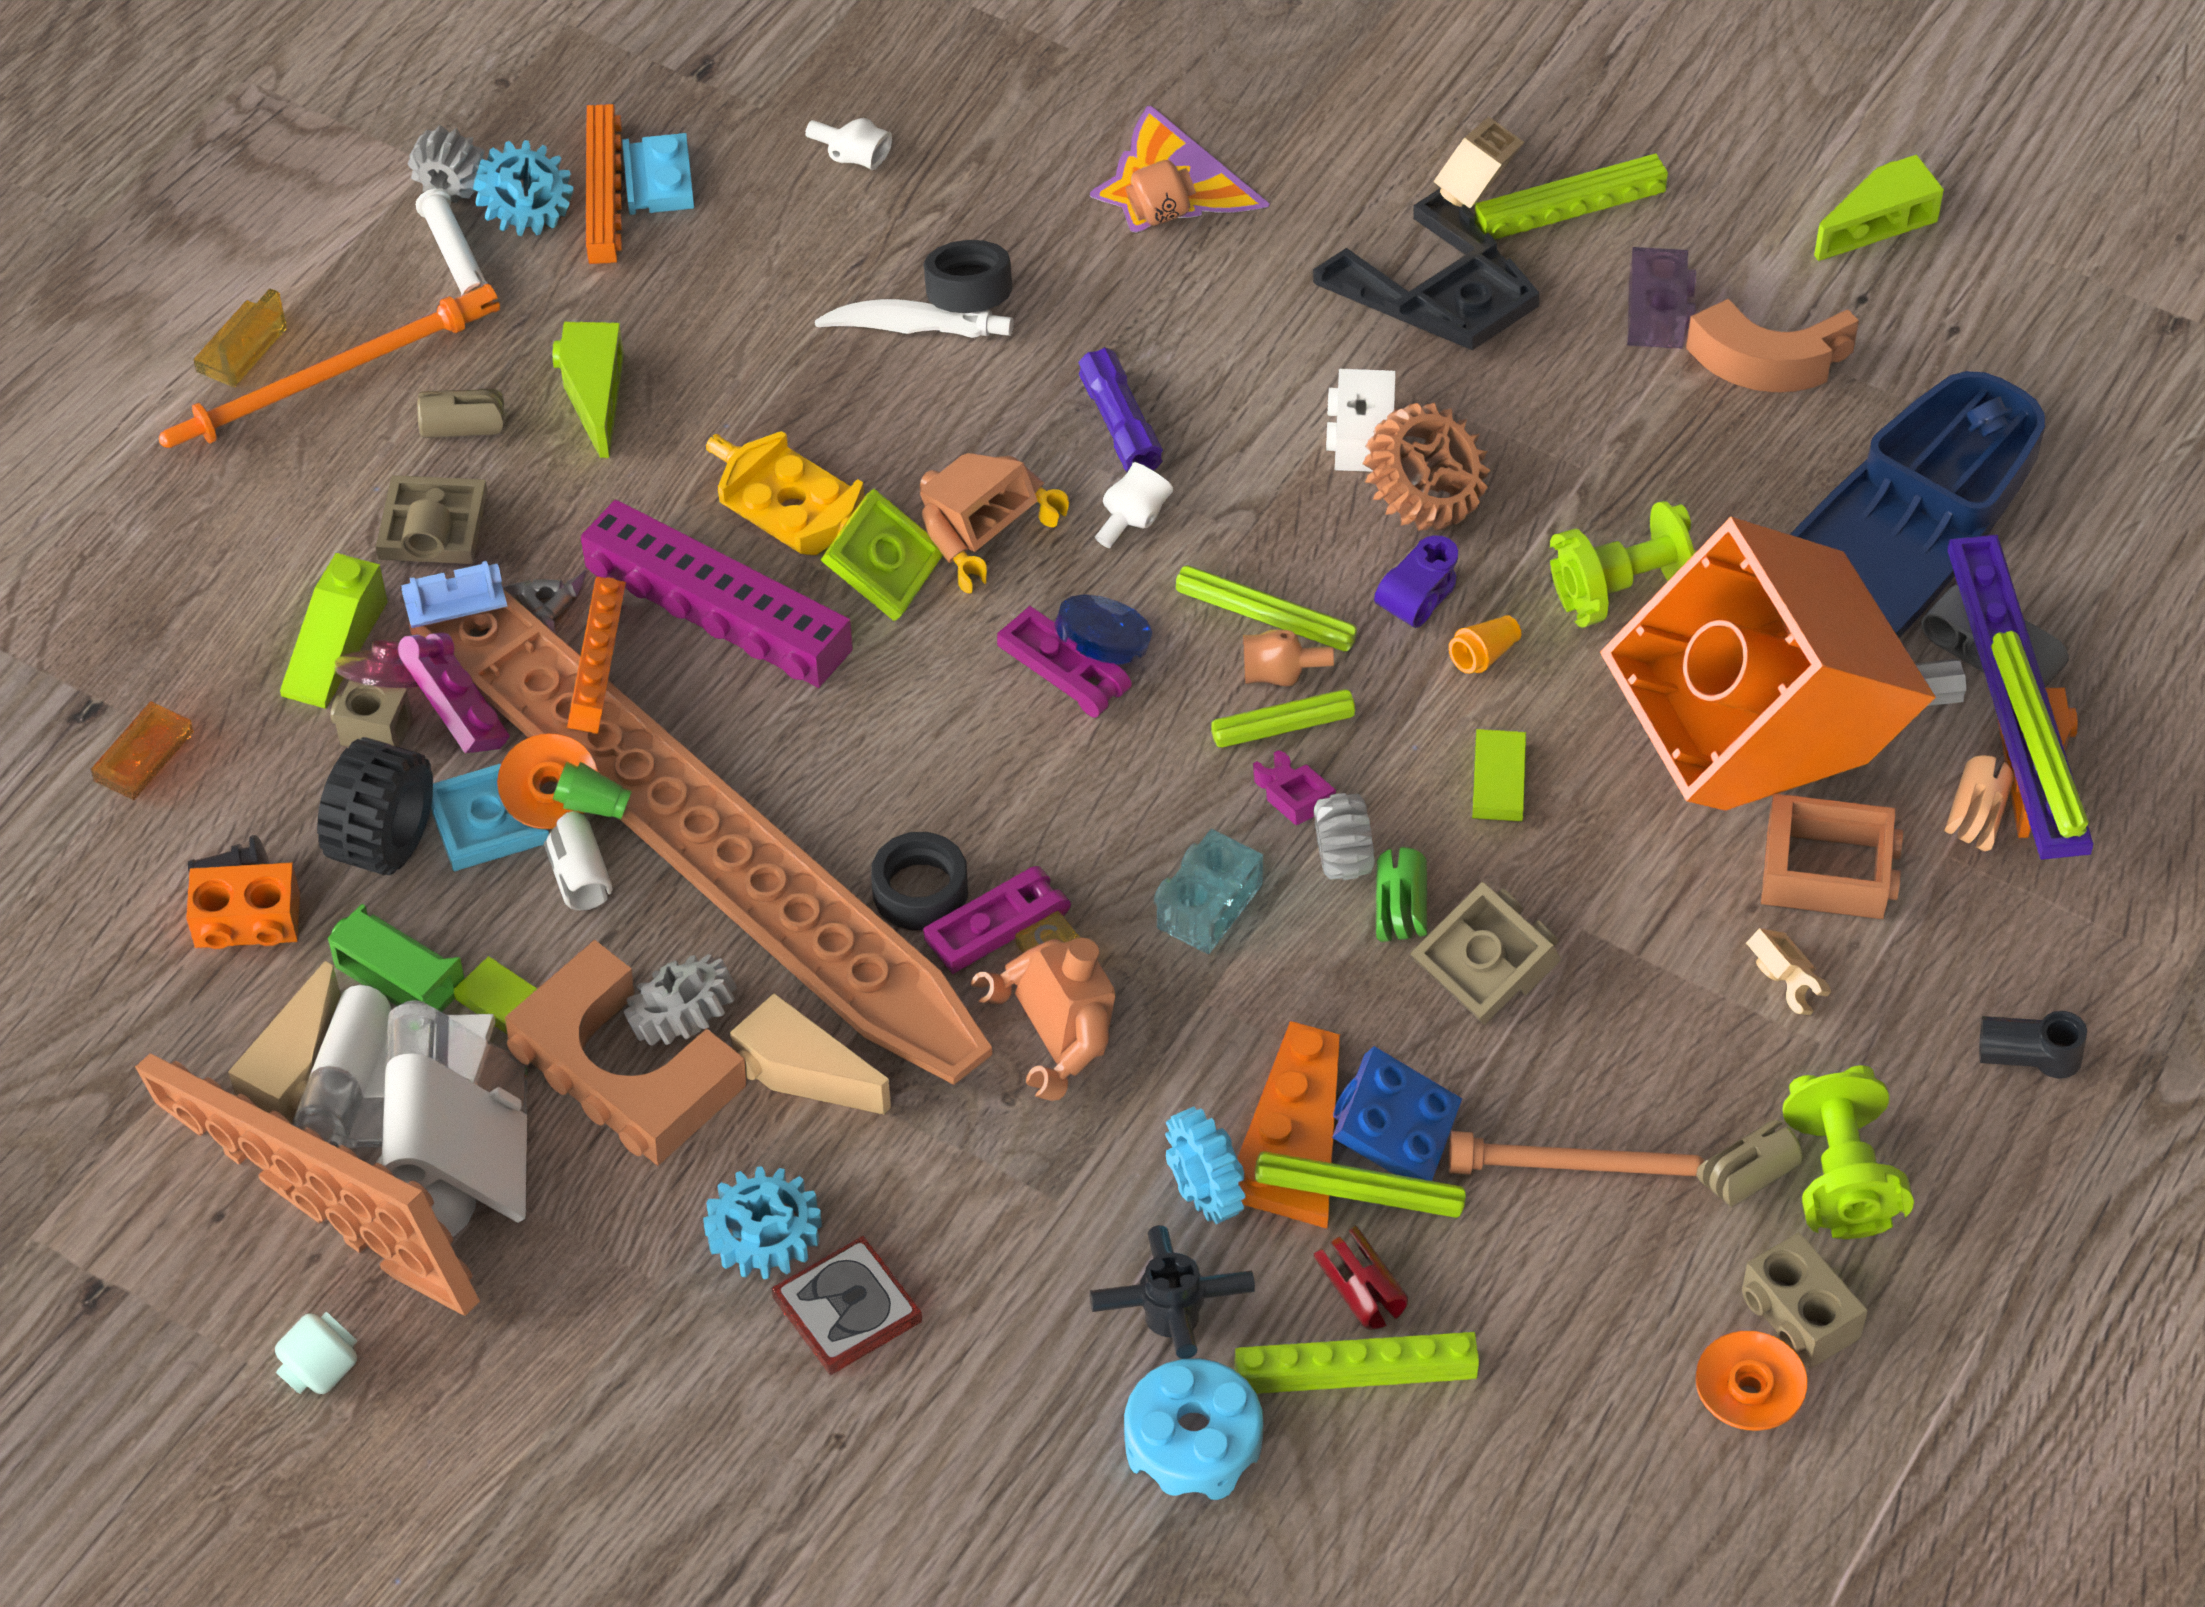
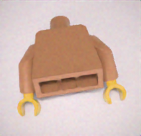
[920,453,1069,594]

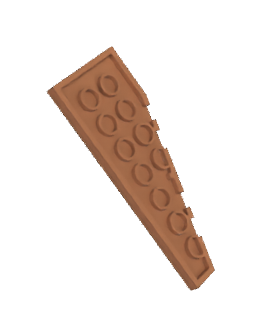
[135,1053,480,1316]

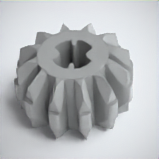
[407,125,485,203]
[1314,793,1375,880]

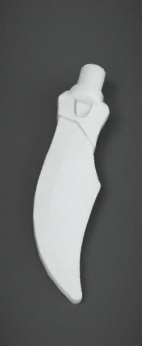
[815,299,1014,338]

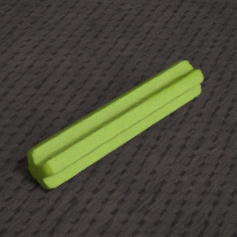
[1211,689,1355,748]

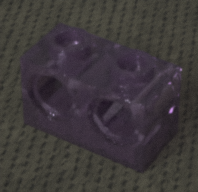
[1627,247,1696,349]

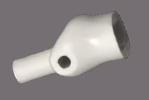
[806,118,892,170]
[1095,462,1173,548]

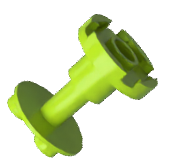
[1550,501,1697,627]
[1782,1065,1914,1240]

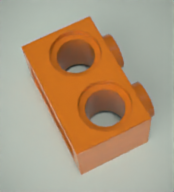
[186,863,300,949]

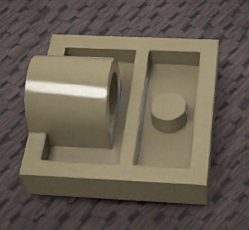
[376,475,488,564]

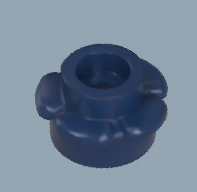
[1966,397,2012,438]

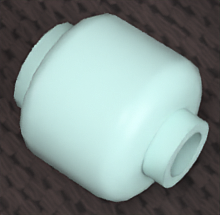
[275,1312,358,1394]

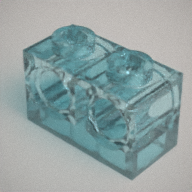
[1154,829,1263,954]

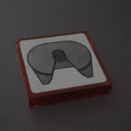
[771,1236,922,1376]

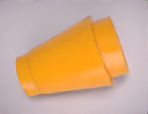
[1449,615,1521,674]

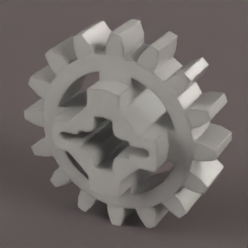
[624,954,737,1045]

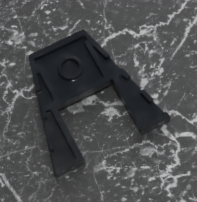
[1313,188,1539,350]

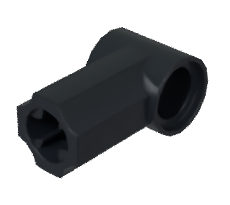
[1979,1011,2087,1079]

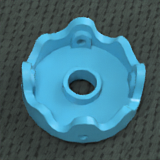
[1124,1358,1263,1500]

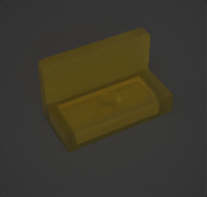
[193,288,287,387]

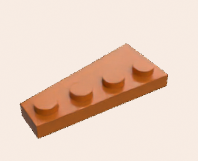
[1237,1021,1340,1229]

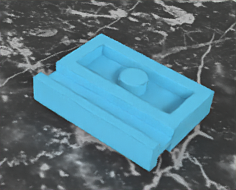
[622,133,694,215]

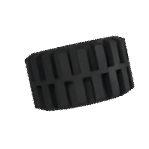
[317,737,433,876]

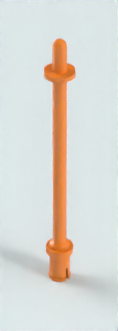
[159,283,500,448]

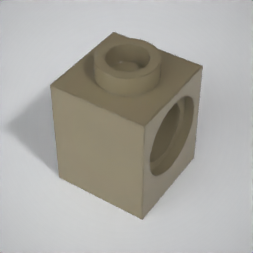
[331,677,413,747]

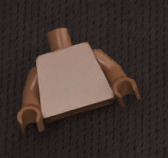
[971,938,1115,1101]

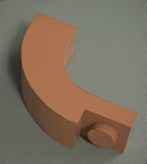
[1686,299,1859,392]

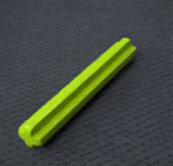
[1176,565,1357,652]
[1254,1151,1466,1218]

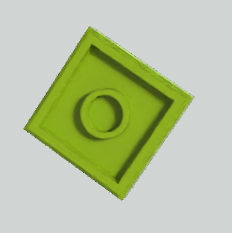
[820,488,943,621]

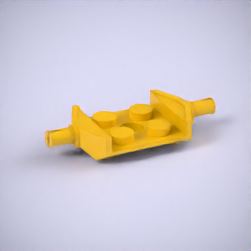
[706,431,864,555]

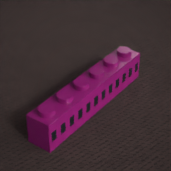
[580,499,853,688]

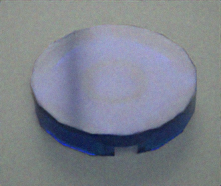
[1054,594,1152,664]

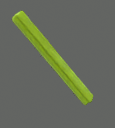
[1991,631,2089,838]

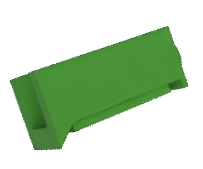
[328,904,465,1016]

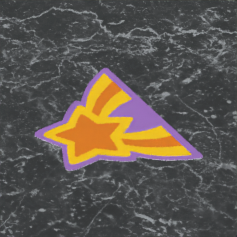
[1090,106,1270,233]

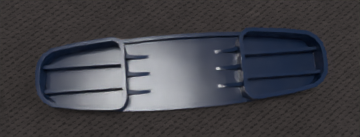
[1789,371,2045,638]

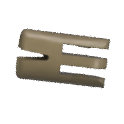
[417,389,504,438]
[1696,1120,1803,1207]

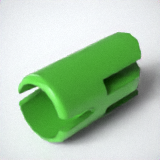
[1376,847,1427,942]

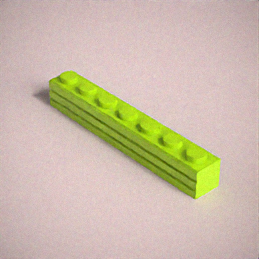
[1475,153,1668,240]
[1235,1332,1479,1394]

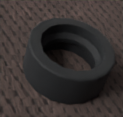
[923,240,1013,313]
[871,832,968,930]

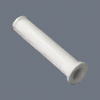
[415,188,487,296]

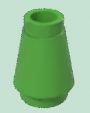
[553,761,632,819]

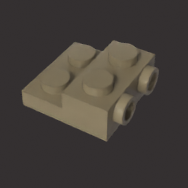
[1410,881,1562,1025]

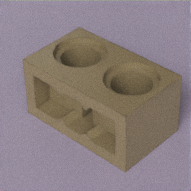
[1742,1232,1868,1370]

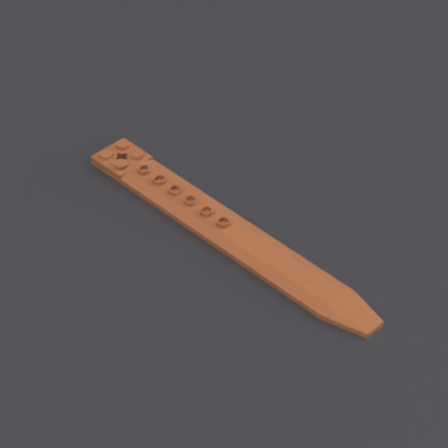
[409,589,993,1085]

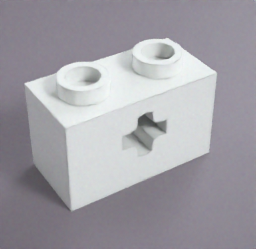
[1326,369,1395,472]

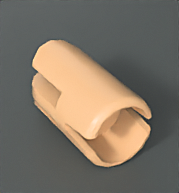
[1944,755,2014,852]

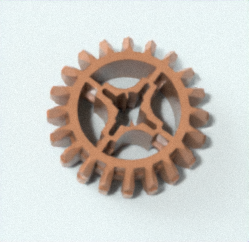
[1362,402,1490,531]

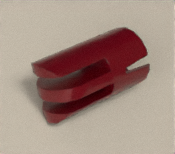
[1313,1225,1408,1330]

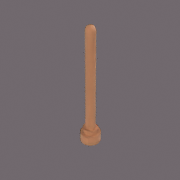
[1448,1131,1704,1176]

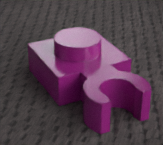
[1253,750,1336,826]

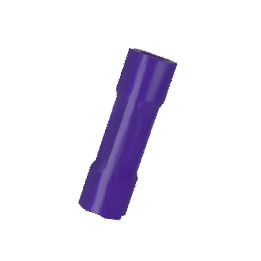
[1078,347,1163,472]

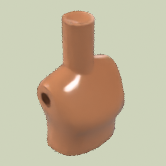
[1243,629,1334,686]

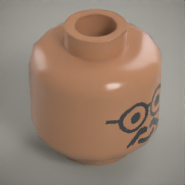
[1125,159,1196,226]

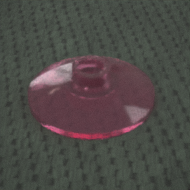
[334,640,419,688]

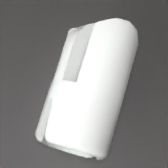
[544,811,613,911]

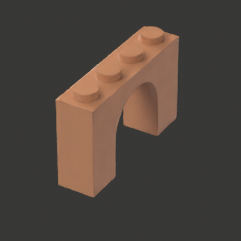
[505,940,746,1166]

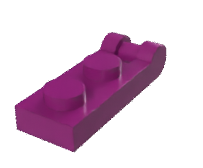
[997,606,1132,718]
[398,632,510,754]
[923,866,1071,974]

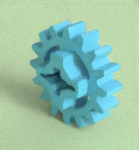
[473,140,573,236]
[1165,1106,1245,1224]
[703,1166,822,1279]

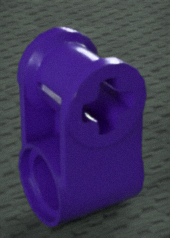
[1374,535,1458,628]

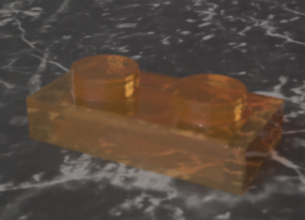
[90,701,194,800]

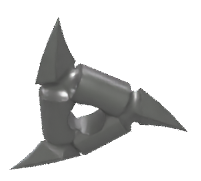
[502,568,587,634]

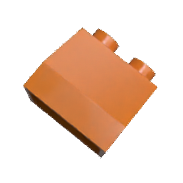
[1600,517,1936,811]

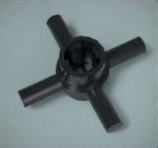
[1089,1225,1255,1359]

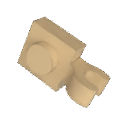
[1746,928,1831,1016]

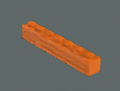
[586,104,622,264]
[567,576,626,734]

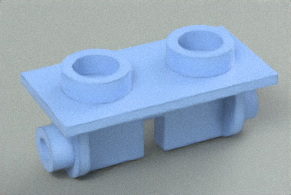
[401,561,507,628]

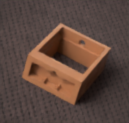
[1761,793,1903,919]

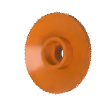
[497,733,598,829]
[1696,1331,1807,1431]

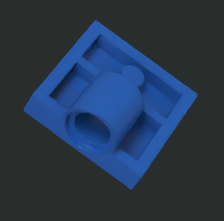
[1332,1046,1462,1181]

